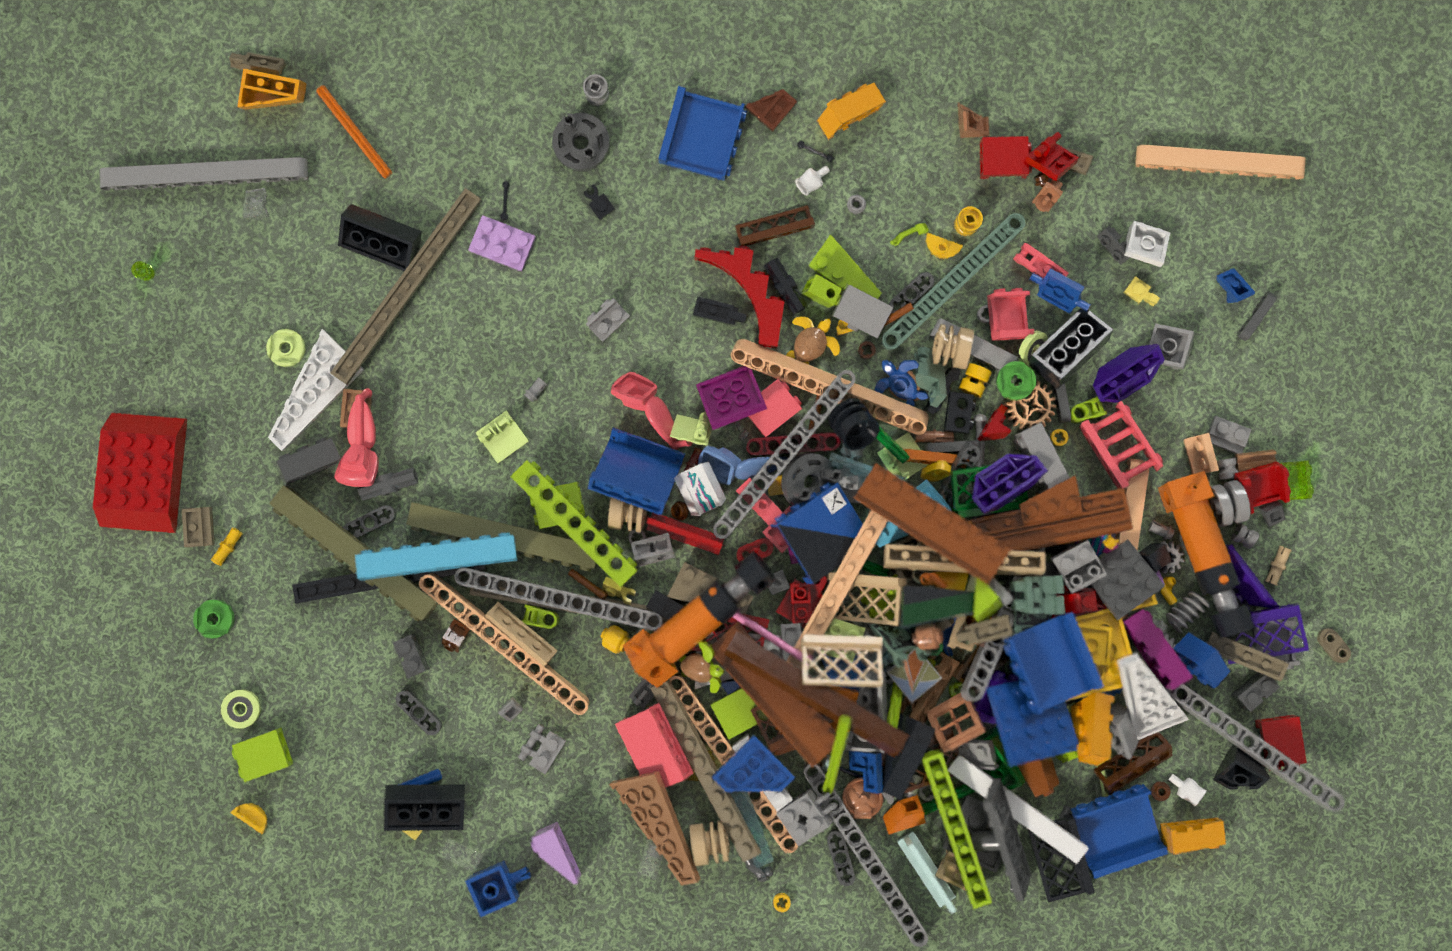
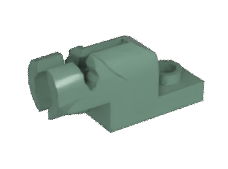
[913,347,947,408]

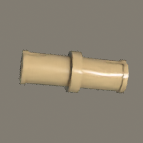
[1265,546,1292,586]

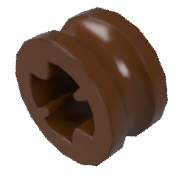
[858,341,876,359]

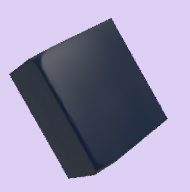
[721,680,740,695]

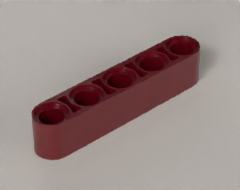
[746,433,840,456]

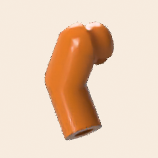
[919,572,948,589]

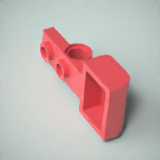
[736,478,791,553]

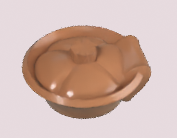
[842,777,883,819]

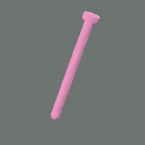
[733,612,813,667]

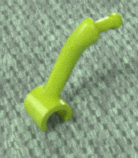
[890,223,929,246]

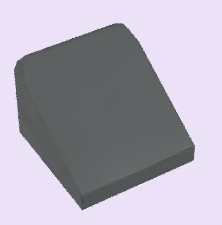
[1258,501,1286,527]

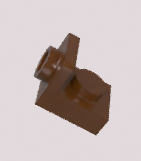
[442,619,471,653]

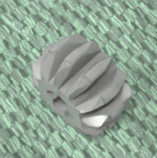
[1161,541,1185,573]

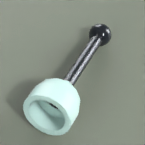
[821,754,863,778]

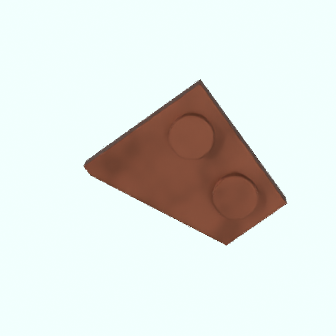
[745,89,797,132]

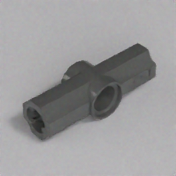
[358,467,419,501]

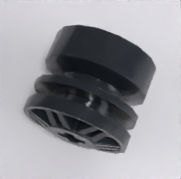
[828,398,880,450]

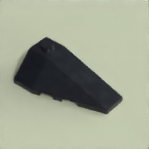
[883,713,935,800]

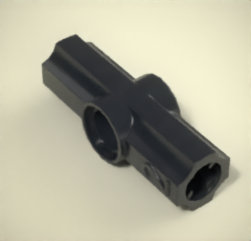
[764,258,808,315]

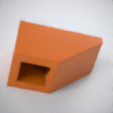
[883,795,926,834]

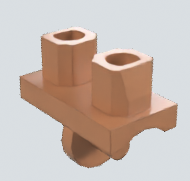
[1032,179,1063,212]

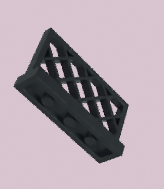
[1027,813,1095,903]

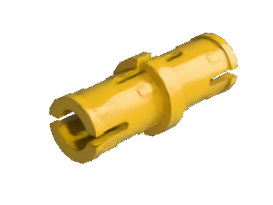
[211,527,243,566]

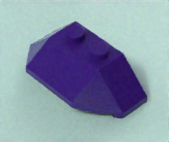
[1093,344,1165,403]
[972,454,1048,514]
[1226,545,1279,608]

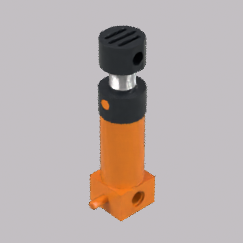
[1158,471,1256,638]
[623,551,776,688]

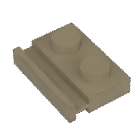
[182,507,215,547]

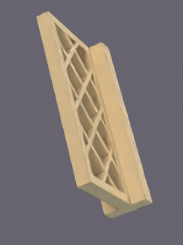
[827,572,906,626]
[801,634,883,687]

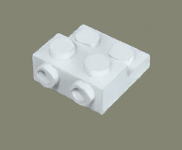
[1124,221,1170,267]

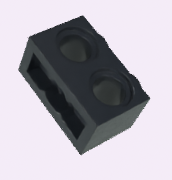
[943,392,976,434]

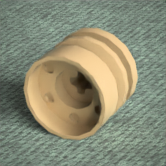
[932,324,974,369]
[608,497,647,533]
[690,820,730,866]

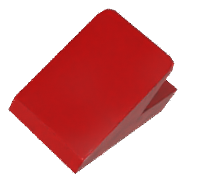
[977,404,1011,441]
[1056,591,1098,615]

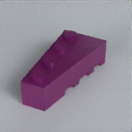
[1122,609,1193,690]

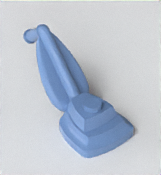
[698,446,797,485]

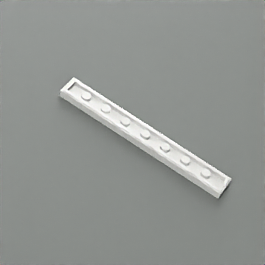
[947,754,1088,864]

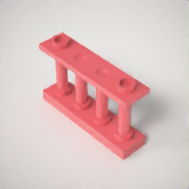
[1079,401,1163,489]

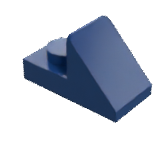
[1217,268,1255,303]

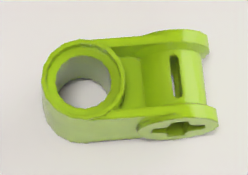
[1070,397,1107,424]
[521,604,560,629]

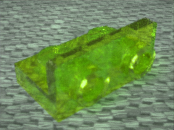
[1280,460,1314,500]

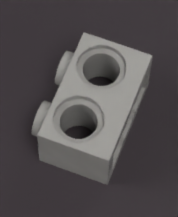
[631,533,675,567]

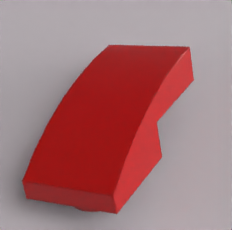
[790,584,811,624]

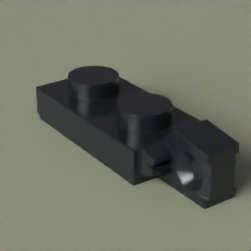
[693,297,747,325]

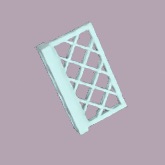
[897,830,956,914]

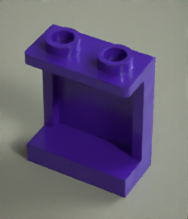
[974,670,1020,724]

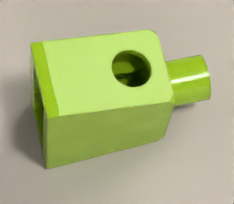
[801,274,842,308]

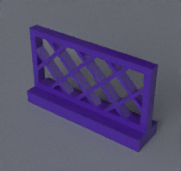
[1227,603,1309,664]

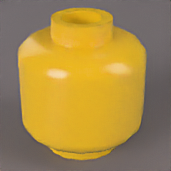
[601,625,630,654]

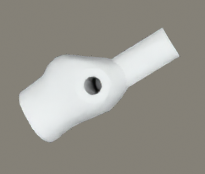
[795,166,830,196]
[1169,774,1207,806]

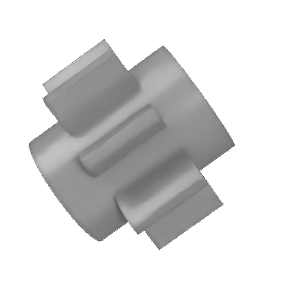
[840,443,866,461]

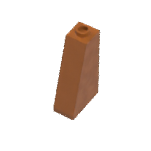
[1000,736,1059,797]

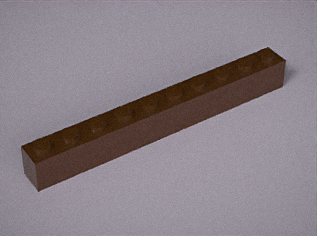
[724,632,909,757]

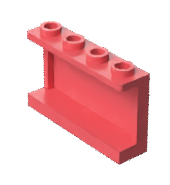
[615,703,694,788]

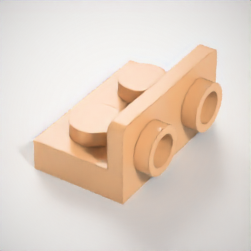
[1184,433,1219,474]

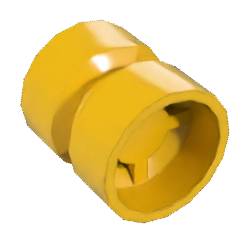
[954,206,983,236]
[959,363,992,398]

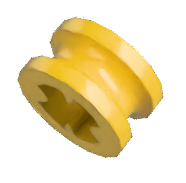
[1050,429,1069,446]
[773,893,791,912]

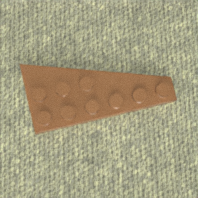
[609,771,701,885]

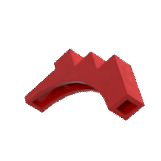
[694,246,784,349]

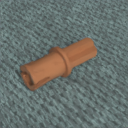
[915,429,954,443]

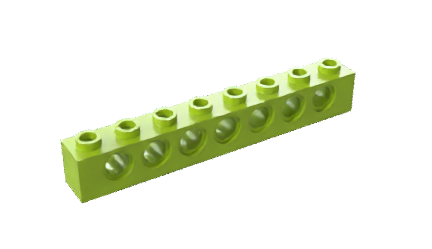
[510,460,638,587]
[921,749,992,909]

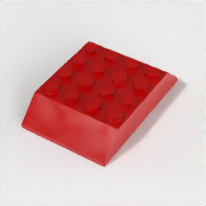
[93,413,187,533]

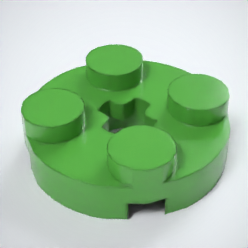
[996,361,1036,401]
[193,599,234,638]

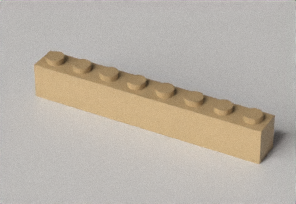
[883,544,1045,577]

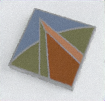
[887,650,942,703]

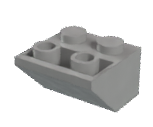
[1050,540,1107,594]
[1109,702,1138,759]

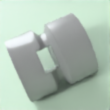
[583,74,610,106]

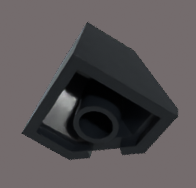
[1213,746,1270,789]

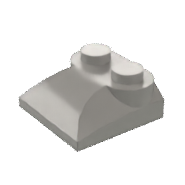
[1149,323,1195,370]

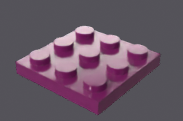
[696,366,767,430]

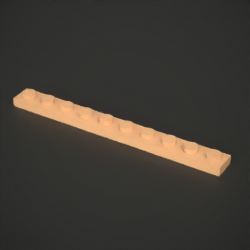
[787,510,888,670]

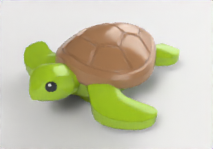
[679,641,725,693]

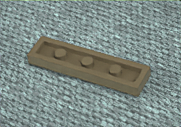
[1207,631,1289,681]

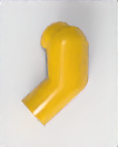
[1160,576,1178,606]

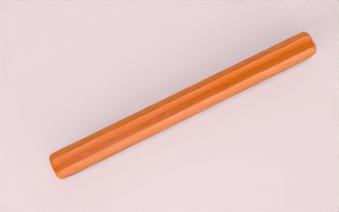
[316,85,392,178]

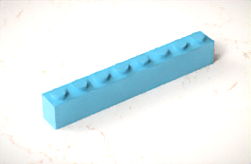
[355,533,518,580]

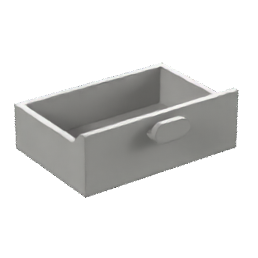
[831,284,893,338]

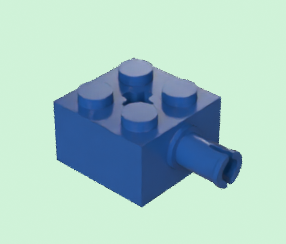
[1173,632,1230,688]
[465,860,531,917]

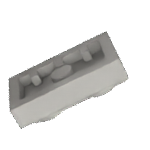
[586,298,630,342]

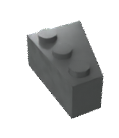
[276,438,341,487]

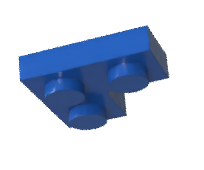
[849,751,883,794]

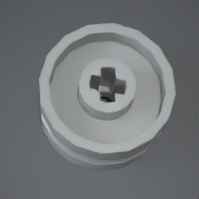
[1208,480,1250,527]

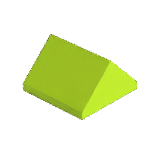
[974,577,1003,622]

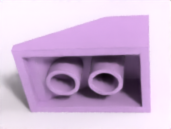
[531,822,581,885]

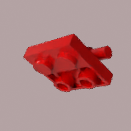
[1025,132,1079,181]

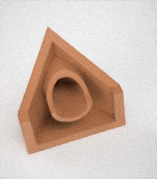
[958,102,990,138]

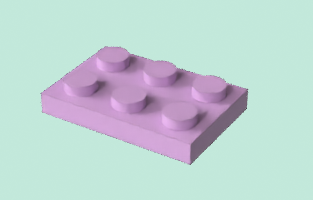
[468,215,536,272]

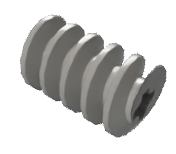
[1166,591,1210,634]

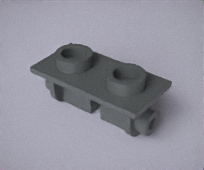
[1096,225,1131,265]
[629,678,654,709]

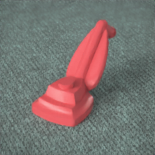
[611,372,692,450]
[335,388,379,487]

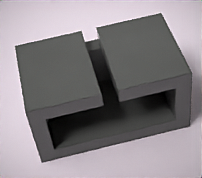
[393,634,430,678]
[1231,672,1280,712]

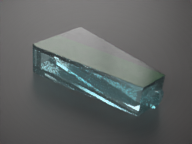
[900,586,975,629]

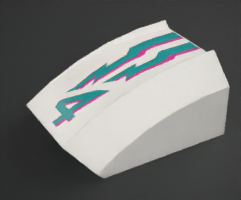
[674,462,726,516]

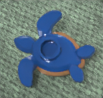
[875,360,929,407]

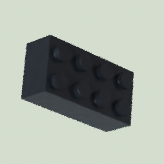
[1029,308,1113,389]

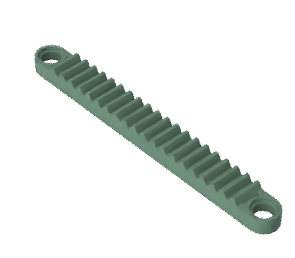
[881,213,1025,350]

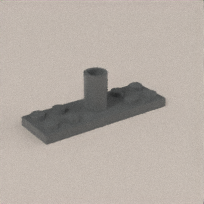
[971,778,1032,901]

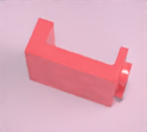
[987,288,1034,341]
[748,379,802,437]

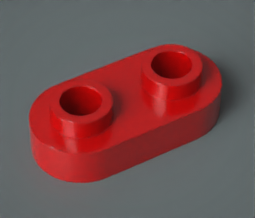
[737,538,773,562]

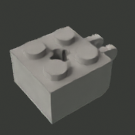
[776,788,837,846]

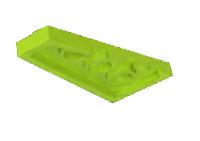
[809,234,882,299]

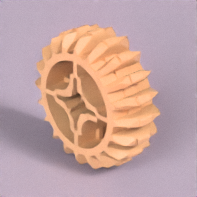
[1004,381,1056,430]

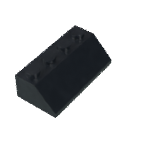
[338,204,422,271]
[384,785,465,831]

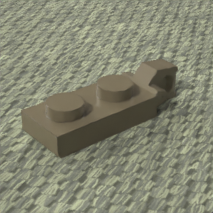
[229,52,286,76]
[956,614,1013,644]

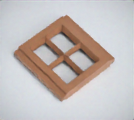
[926,693,986,754]

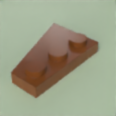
[1020,475,1083,525]

